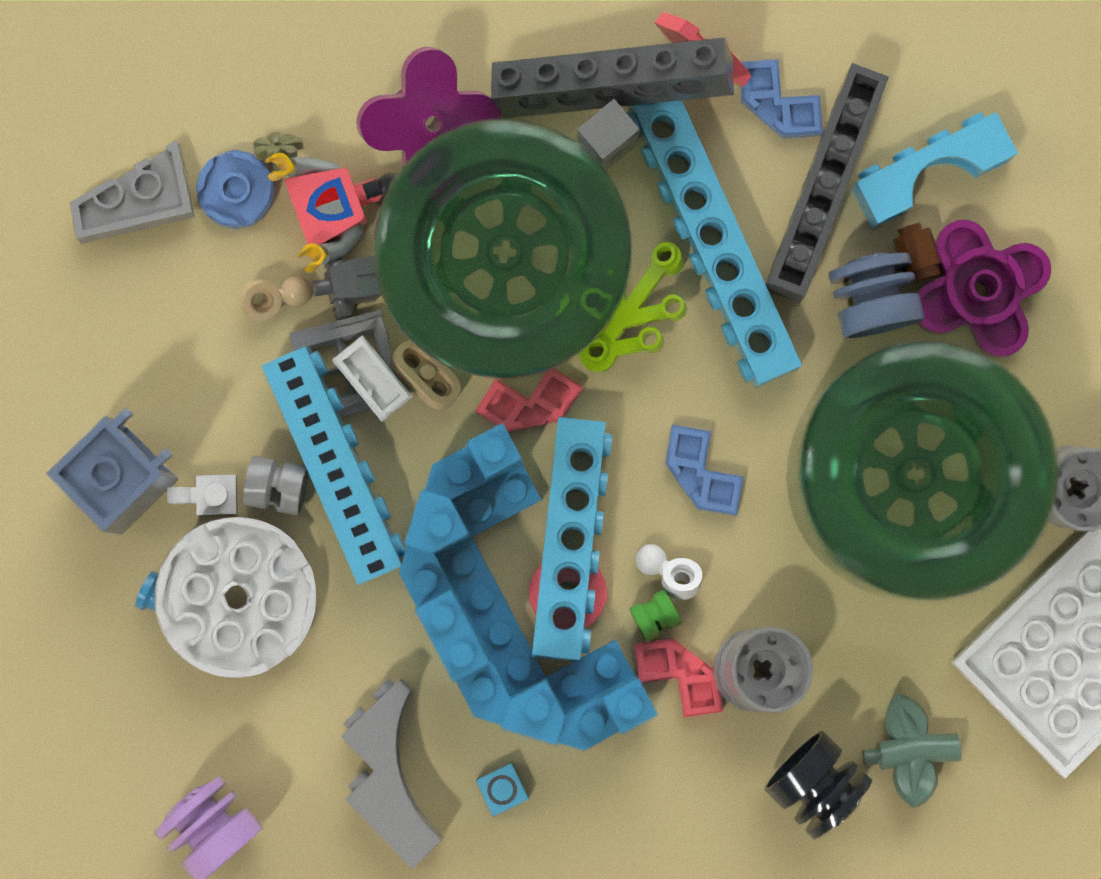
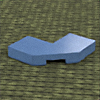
[740,59,823,139]
[665,425,743,516]

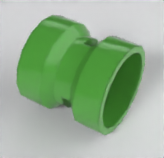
[629,589,682,643]

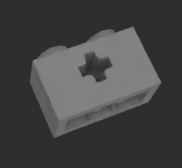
[575,99,640,175]

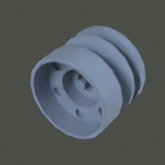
[828,253,925,339]

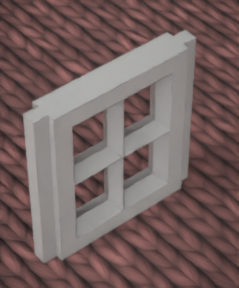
[289,310,399,417]

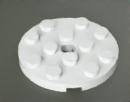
[155,517,316,678]

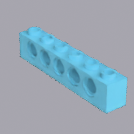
[532,417,612,662]

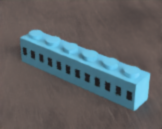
[261,346,406,585]

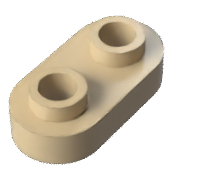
[391,340,461,410]

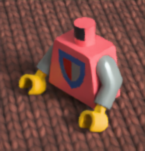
[265,153,382,273]

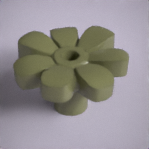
[253,132,303,171]

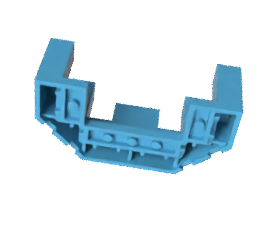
[399,423,658,751]

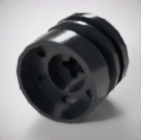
[764,731,873,840]

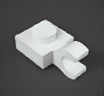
[167,475,238,515]

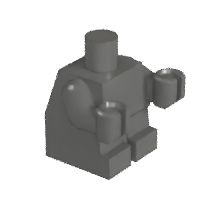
[312,255,383,320]

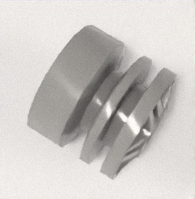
[1027,446,1101,532]
[713,627,813,713]

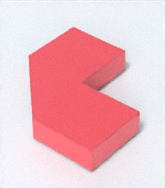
[654,12,751,87]
[475,366,583,433]
[633,638,723,717]

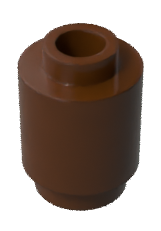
[893,223,942,283]

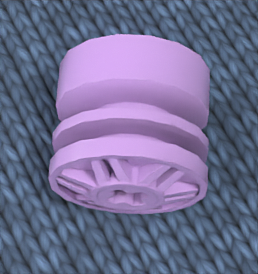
[154,776,264,879]

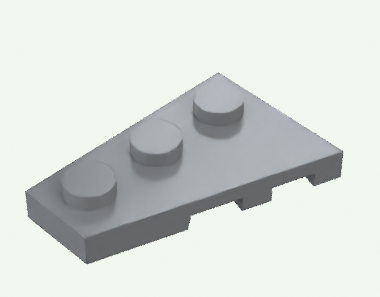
[70,140,195,244]

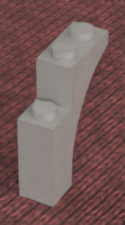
[341,678,443,869]

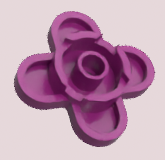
[356,47,501,193]
[917,220,1051,358]

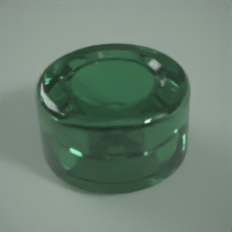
[373,119,632,379]
[786,341,1058,600]

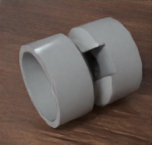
[243,455,309,516]

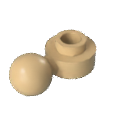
[239,276,312,321]

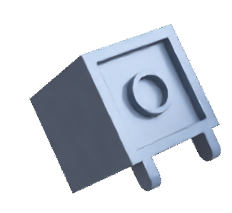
[46,408,179,534]

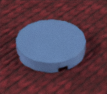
[196,150,276,229]

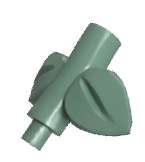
[862,694,962,808]

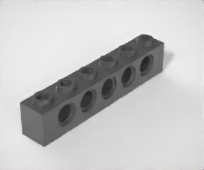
[491,37,734,118]
[765,63,889,303]

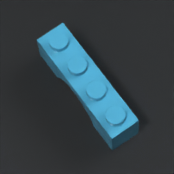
[851,112,1018,230]

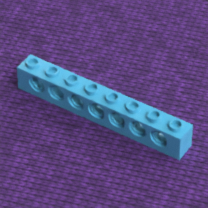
[626,100,802,388]

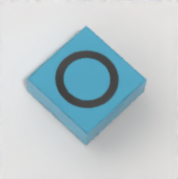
[476,762,529,817]

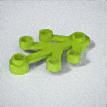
[577,242,687,373]

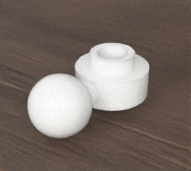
[635,544,702,600]

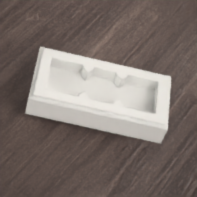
[332,335,413,422]

